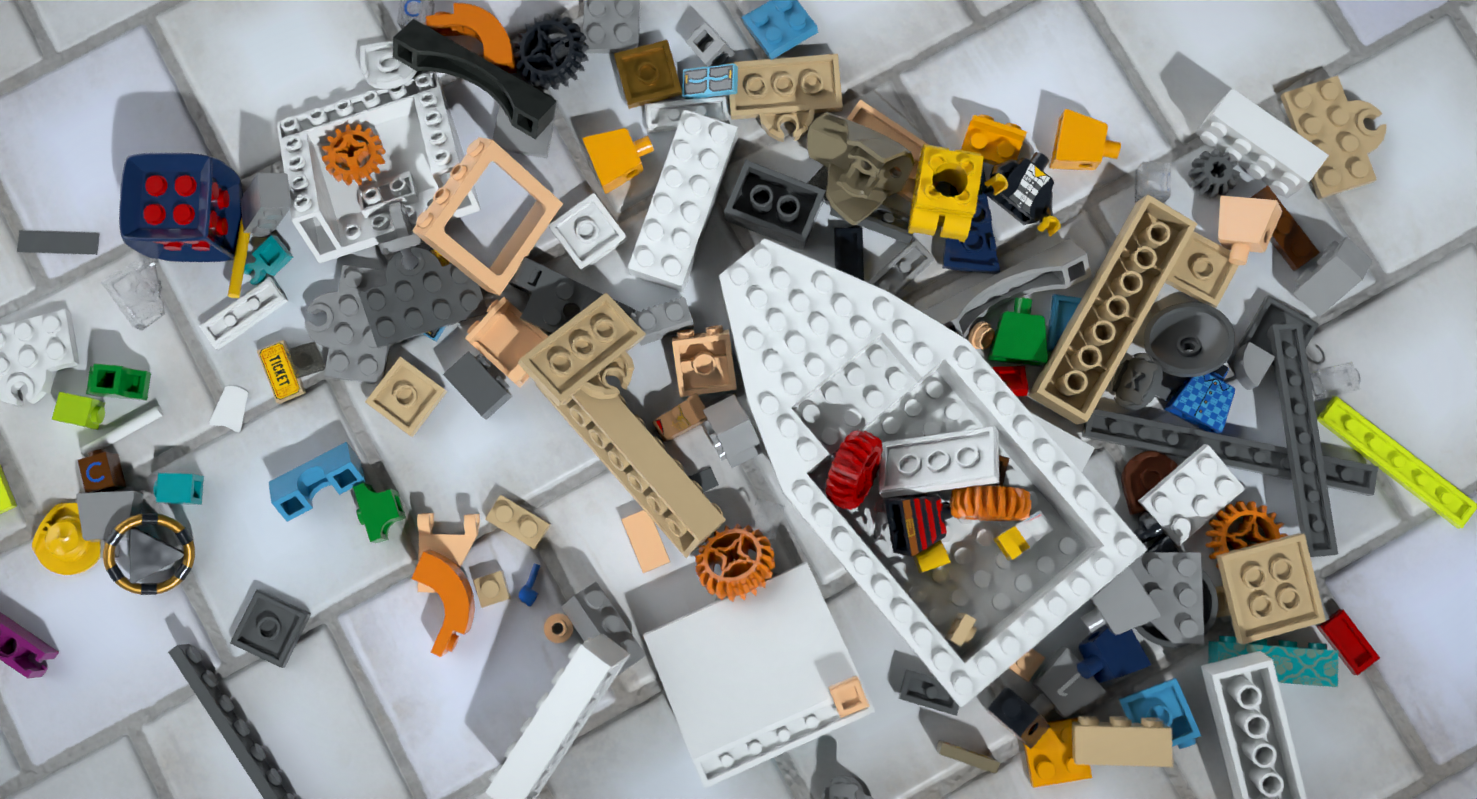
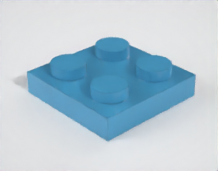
[742,0,818,60]

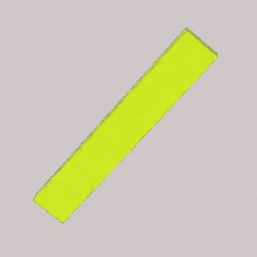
[1317,396,1477,529]

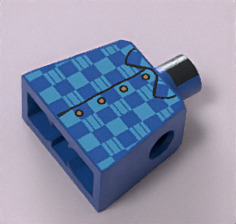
[1164,364,1235,434]

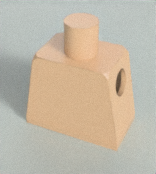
[1218,196,1282,265]

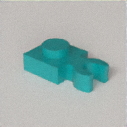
[244,235,293,285]

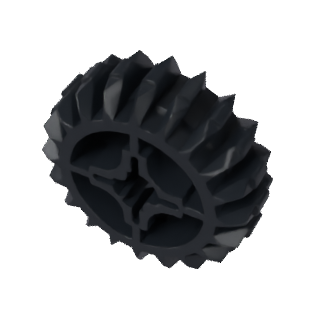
[513,13,589,90]

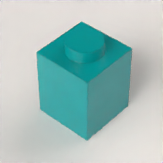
[153,473,204,505]

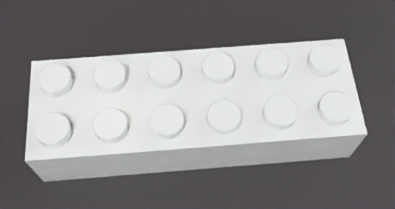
[628,109,738,293]
[485,633,631,799]
[1201,651,1307,799]

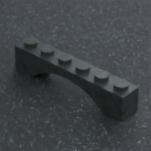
[393,19,557,139]

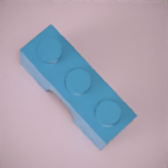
[268,442,365,522]

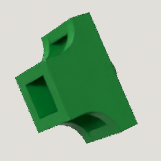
[86,364,151,401]
[353,483,406,543]

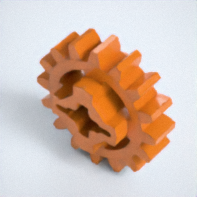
[322,124,386,186]

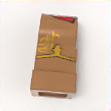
[652,393,707,443]

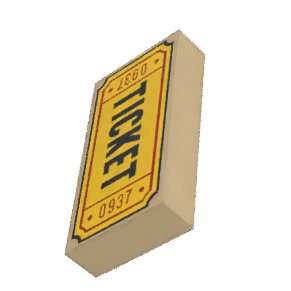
[257,340,306,404]

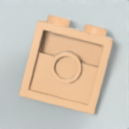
[672,325,737,397]

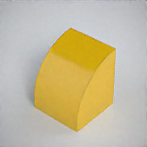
[913,540,951,573]

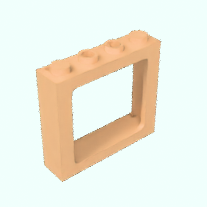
[412,137,563,296]

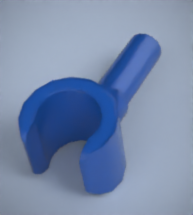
[519,563,540,607]

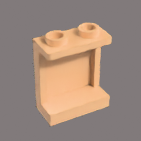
[465,297,549,388]

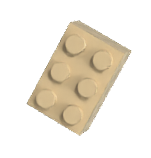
[1072,716,1173,767]

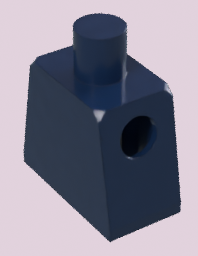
[1077,624,1151,683]

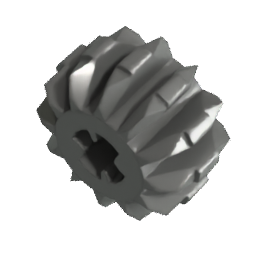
[1188,149,1240,199]

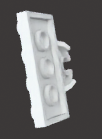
[0,309,79,407]

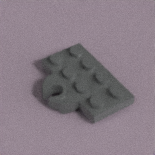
[359,247,487,348]

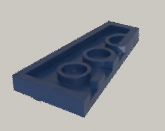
[942,166,1000,274]

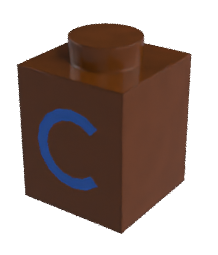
[78,449,126,493]

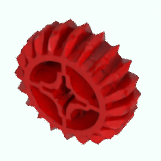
[825,430,883,510]

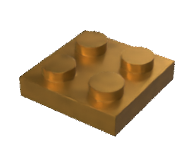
[614,39,682,109]

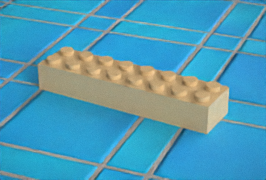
[1027,194,1197,425]
[536,378,726,558]

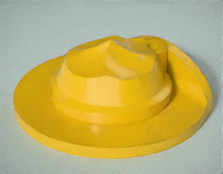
[32,502,100,575]

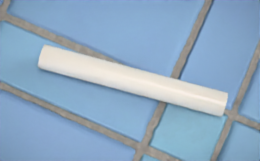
[80,406,164,458]

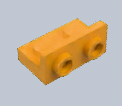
[961,114,1027,166]

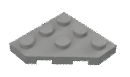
[1129,552,1204,644]

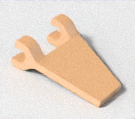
[417,513,480,593]

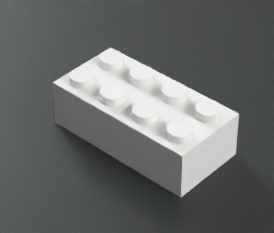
[1195,88,1329,199]

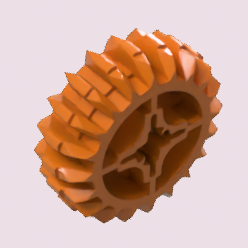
[950,485,1031,521]
[1205,501,1288,569]
[695,523,775,602]

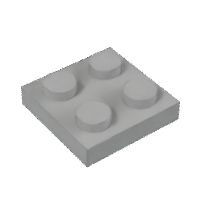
[583,0,640,53]

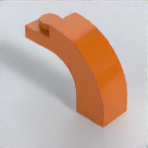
[426,3,517,73]
[411,549,475,657]

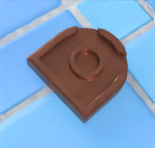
[1121,451,1178,515]

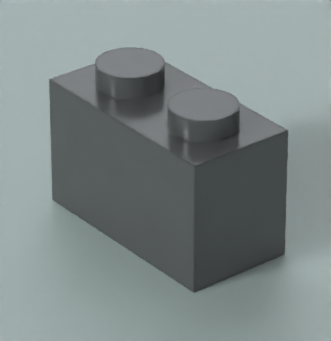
[443,351,512,420]

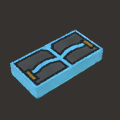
[682,63,738,99]

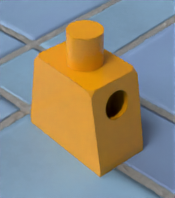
[1050,109,1121,170]
[582,128,654,194]

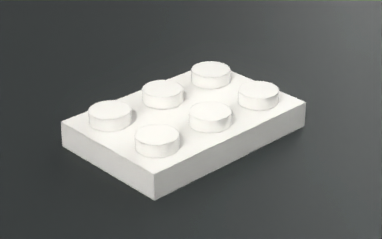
[1138,444,1245,546]

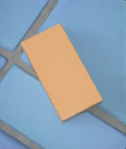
[621,510,671,573]

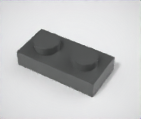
[898,670,959,716]

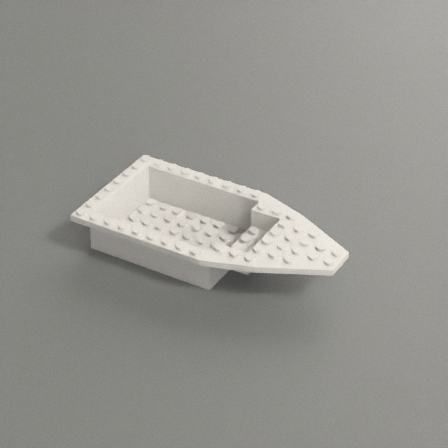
[719,239,1148,708]

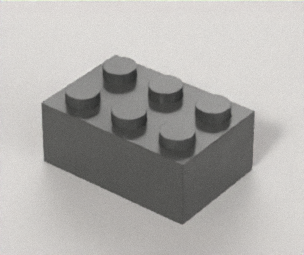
[724,160,826,251]

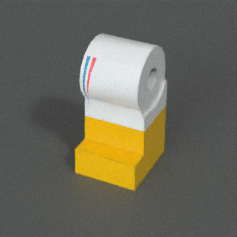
[993,510,1054,561]

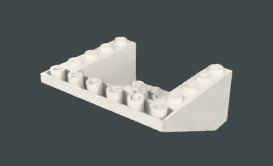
[277,71,481,264]
[643,562,875,788]

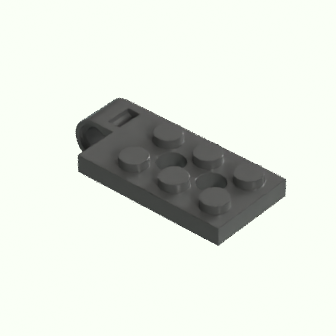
[509,257,636,334]

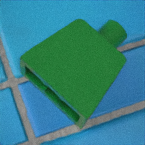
[988,298,1048,367]

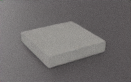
[492,102,558,158]

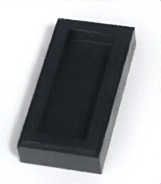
[834,227,864,281]

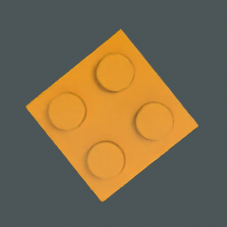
[1023,717,1092,788]

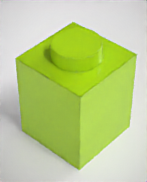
[52,392,106,430]

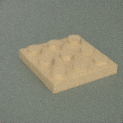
[1216,533,1326,644]

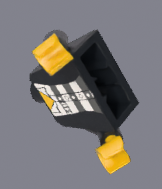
[984,152,1061,237]

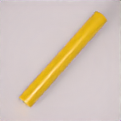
[228,218,250,298]

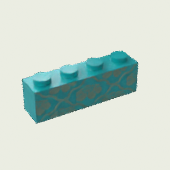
[1208,636,1338,687]

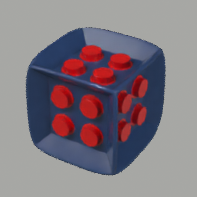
[119,153,243,262]

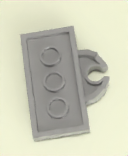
[305,265,390,384]

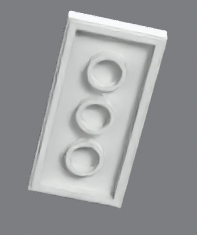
[879,426,999,498]

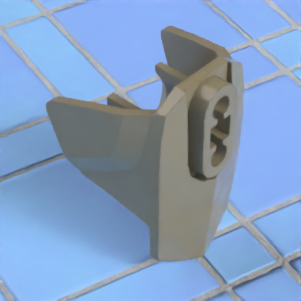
[807,112,915,226]

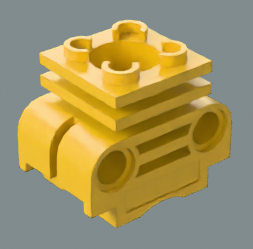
[908,144,984,242]

